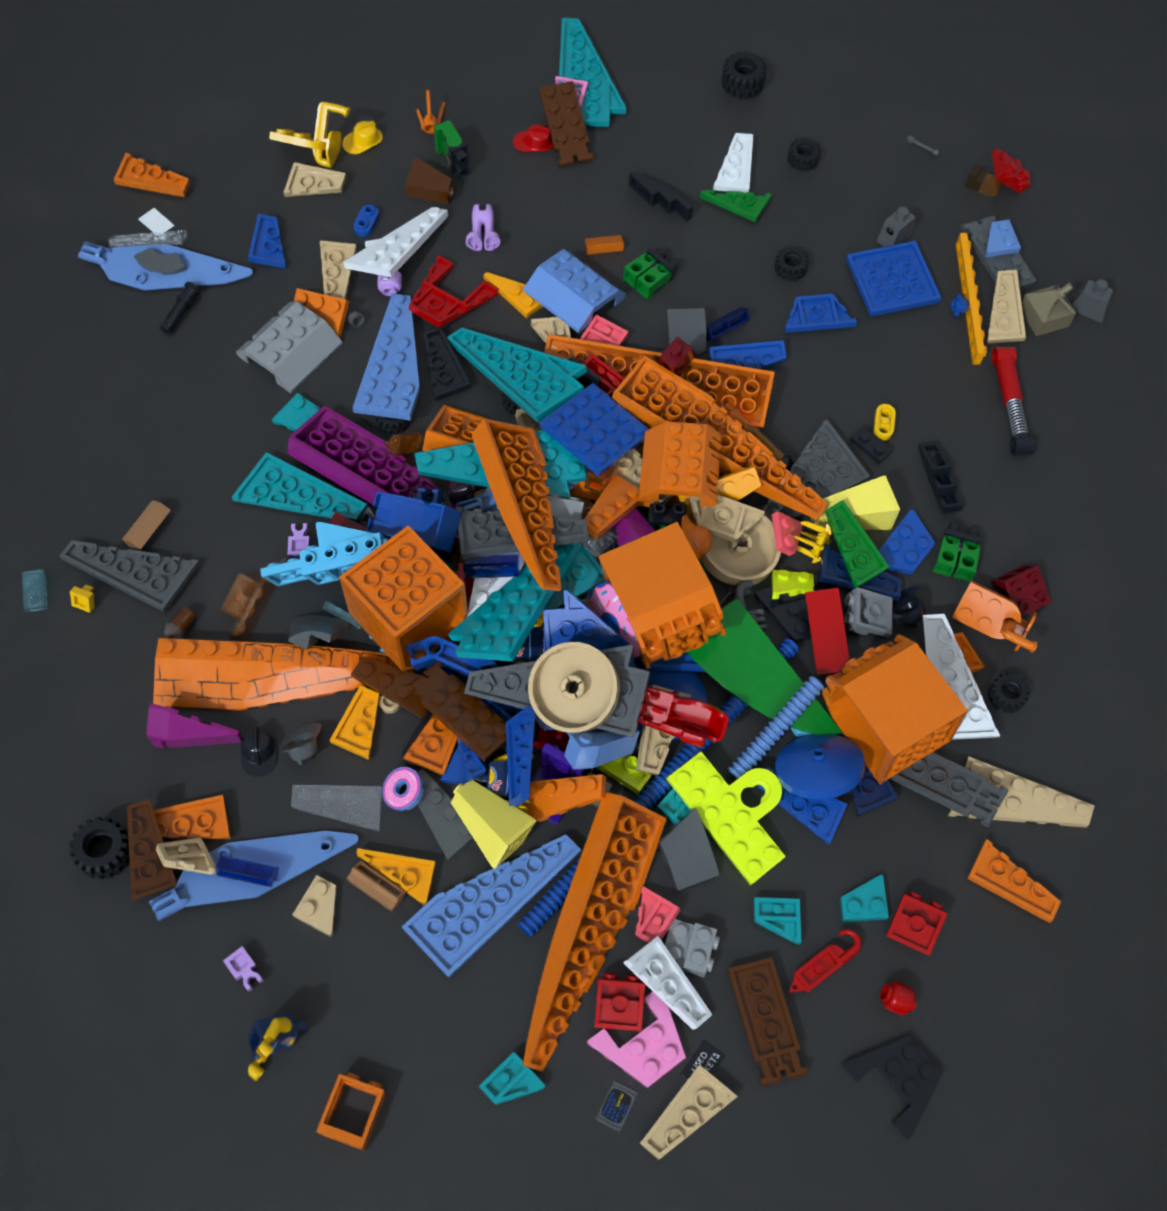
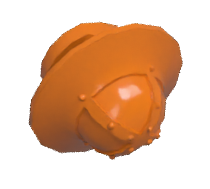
[681,515,712,561]

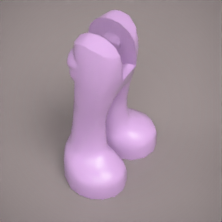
[466,204,500,251]

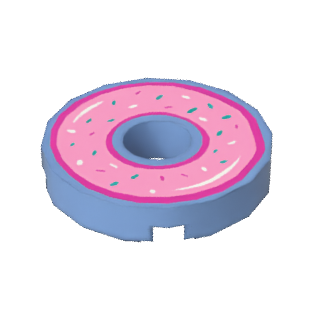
[382,767,424,811]

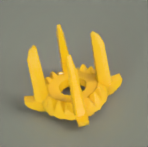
[793,521,832,563]

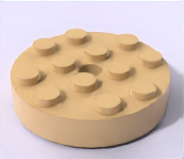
[701,515,781,586]
[528,642,620,733]

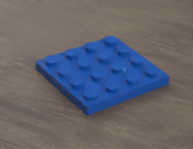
[846,241,941,317]
[539,383,649,477]

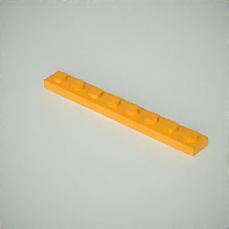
[956,233,987,365]

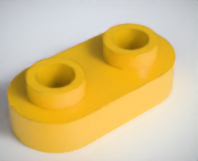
[873,404,896,441]

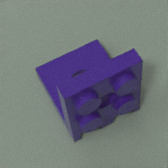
[531,743,585,825]

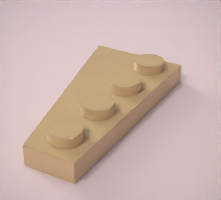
[987,270,1026,344]
[636,685,691,775]
[640,1065,738,1160]

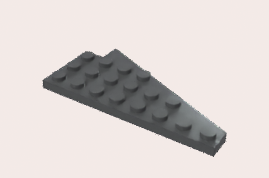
[464,645,651,738]

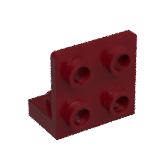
[991,565,1051,617]

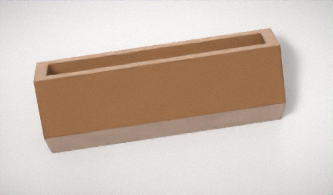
[122,500,171,551]
[347,861,406,913]

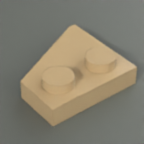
[156,837,217,875]
[292,875,337,937]

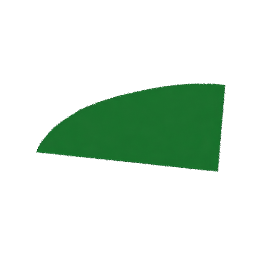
[687,599,842,735]

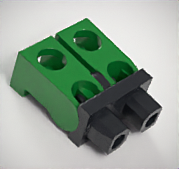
[434,120,469,177]
[623,247,679,300]
[646,502,687,531]
[932,522,982,582]

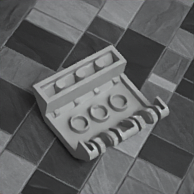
[236,301,343,393]

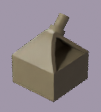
[1022,282,1076,336]

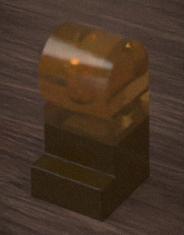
[965,164,1003,197]

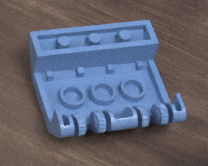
[523,249,626,333]

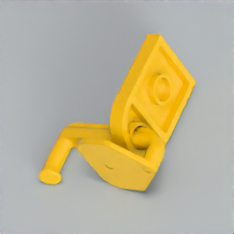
[269,102,350,168]

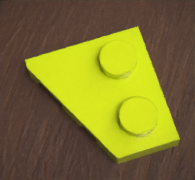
[771,570,814,599]

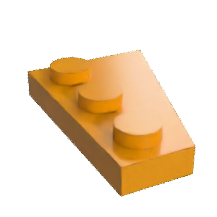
[330,685,380,760]

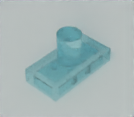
[22,569,47,613]
[322,601,364,631]

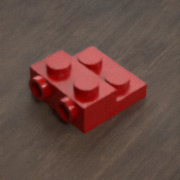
[992,148,1031,193]
[886,891,948,956]
[594,972,645,1031]

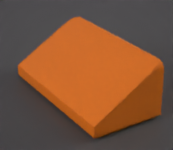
[585,235,624,255]

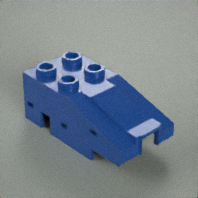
[366,491,462,553]

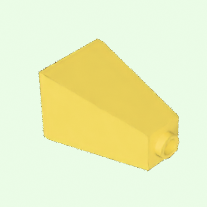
[810,475,900,530]
[451,780,536,869]

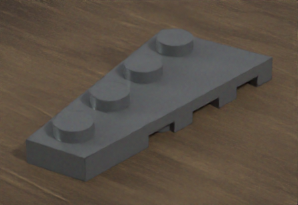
[406,769,474,862]

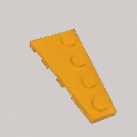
[678,465,761,525]

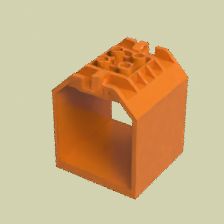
[598,522,726,669]
[339,525,468,671]
[822,634,968,784]

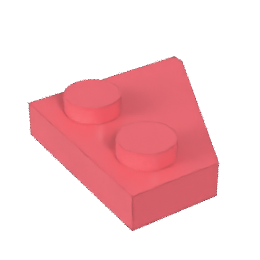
[580,315,629,346]
[772,511,803,556]
[635,886,681,943]

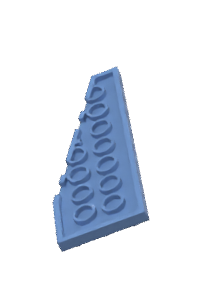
[352,293,420,420]
[402,834,582,978]

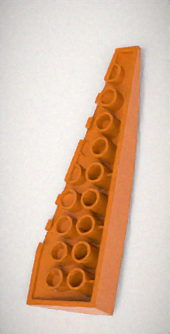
[471,418,562,591]

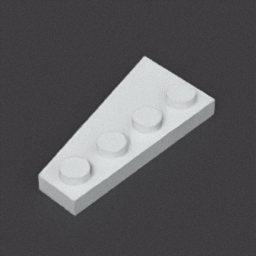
[713,133,753,193]

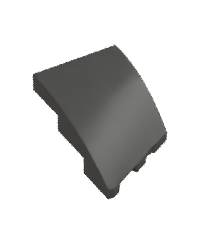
[666,308,706,356]
[288,615,351,650]
[659,808,719,891]

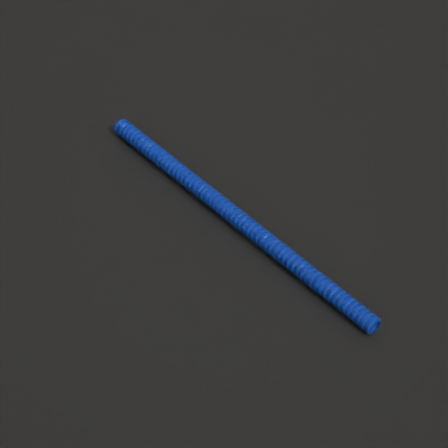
[518,638,799,937]

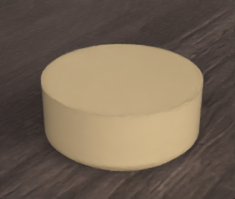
[379,695,400,714]

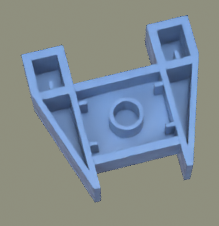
[536,714,640,769]

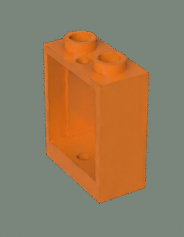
[316,1072,387,1151]

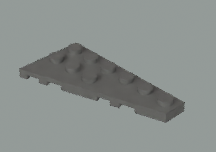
[456,507,589,560]

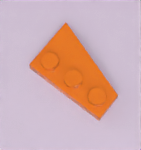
[294,288,350,338]

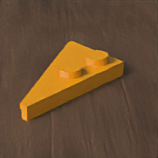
[483,272,543,318]
[357,848,436,906]

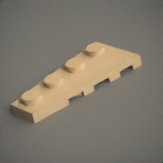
[320,241,357,299]

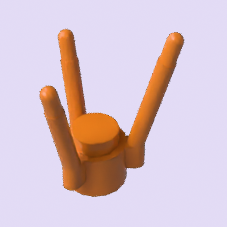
[416,90,445,134]

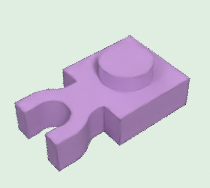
[287,523,310,558]
[223,946,264,992]

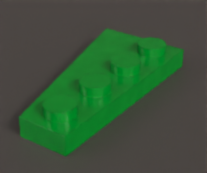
[825,500,889,588]

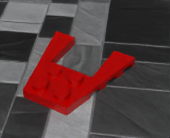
[409,255,499,328]

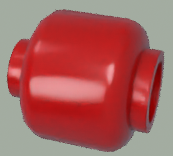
[880,981,917,1016]

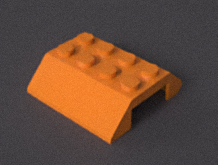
[638,421,722,507]

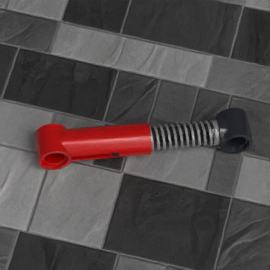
[992,347,1036,455]

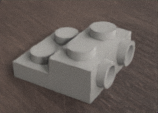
[844,587,892,638]
[665,919,720,978]

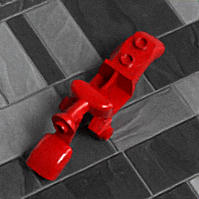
[638,669,729,748]

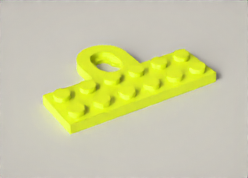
[666,752,786,885]

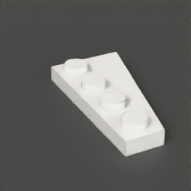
[623,936,712,1030]

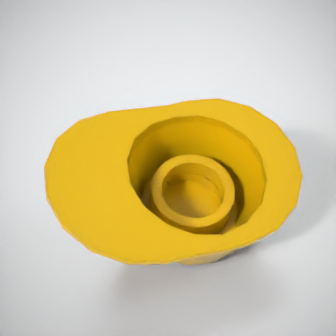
[342,121,383,154]

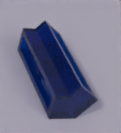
[706,307,750,342]
[464,555,519,579]
[215,856,279,887]

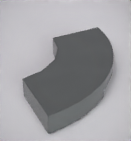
[134,247,186,275]

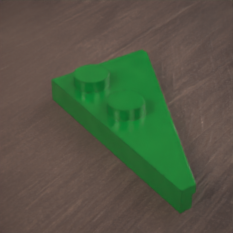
[700,190,772,222]

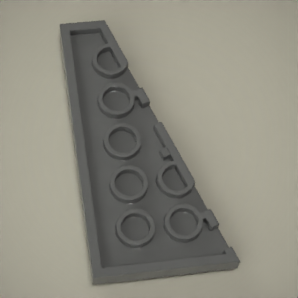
[60,540,200,613]

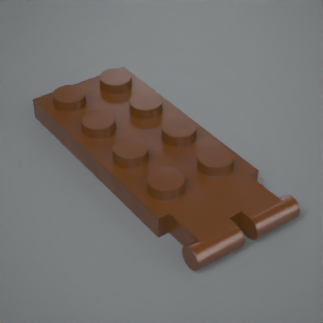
[539,81,593,167]
[406,661,506,762]
[727,957,807,1086]

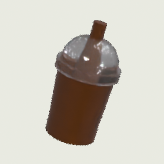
[164,607,196,639]

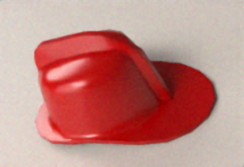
[513,124,553,152]

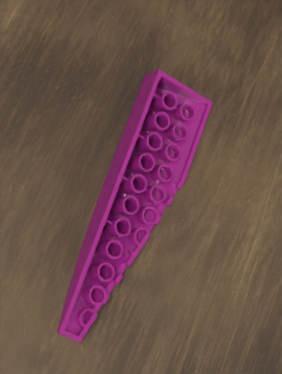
[287,405,461,549]

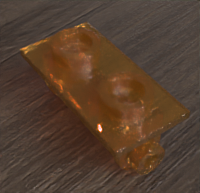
[383,432,423,455]

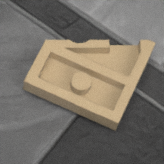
[531,317,571,349]

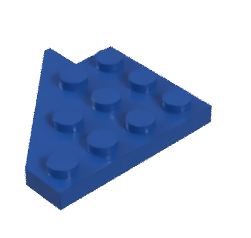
[543,589,635,668]

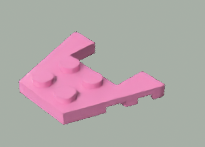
[587,991,686,1088]

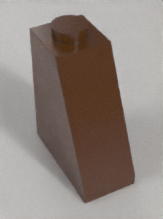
[405,158,455,205]

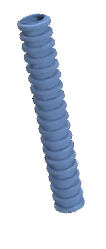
[728,676,825,779]

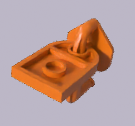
[952,580,1038,653]

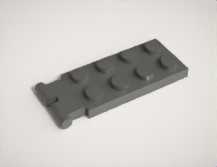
[961,215,1037,290]
[890,753,1009,827]

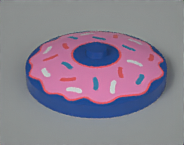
[589,580,642,662]

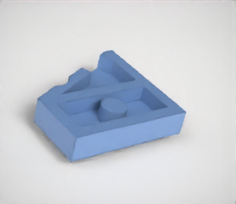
[985,219,1021,257]

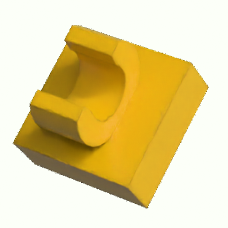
[70,584,95,613]

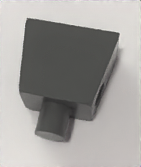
[876,207,916,247]
[1071,279,1113,323]

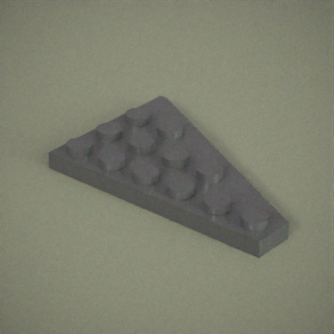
[762,419,870,523]

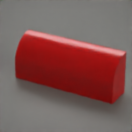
[805,588,850,676]

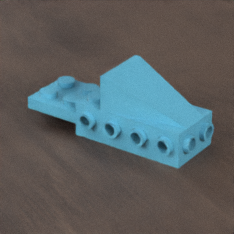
[260,522,388,586]

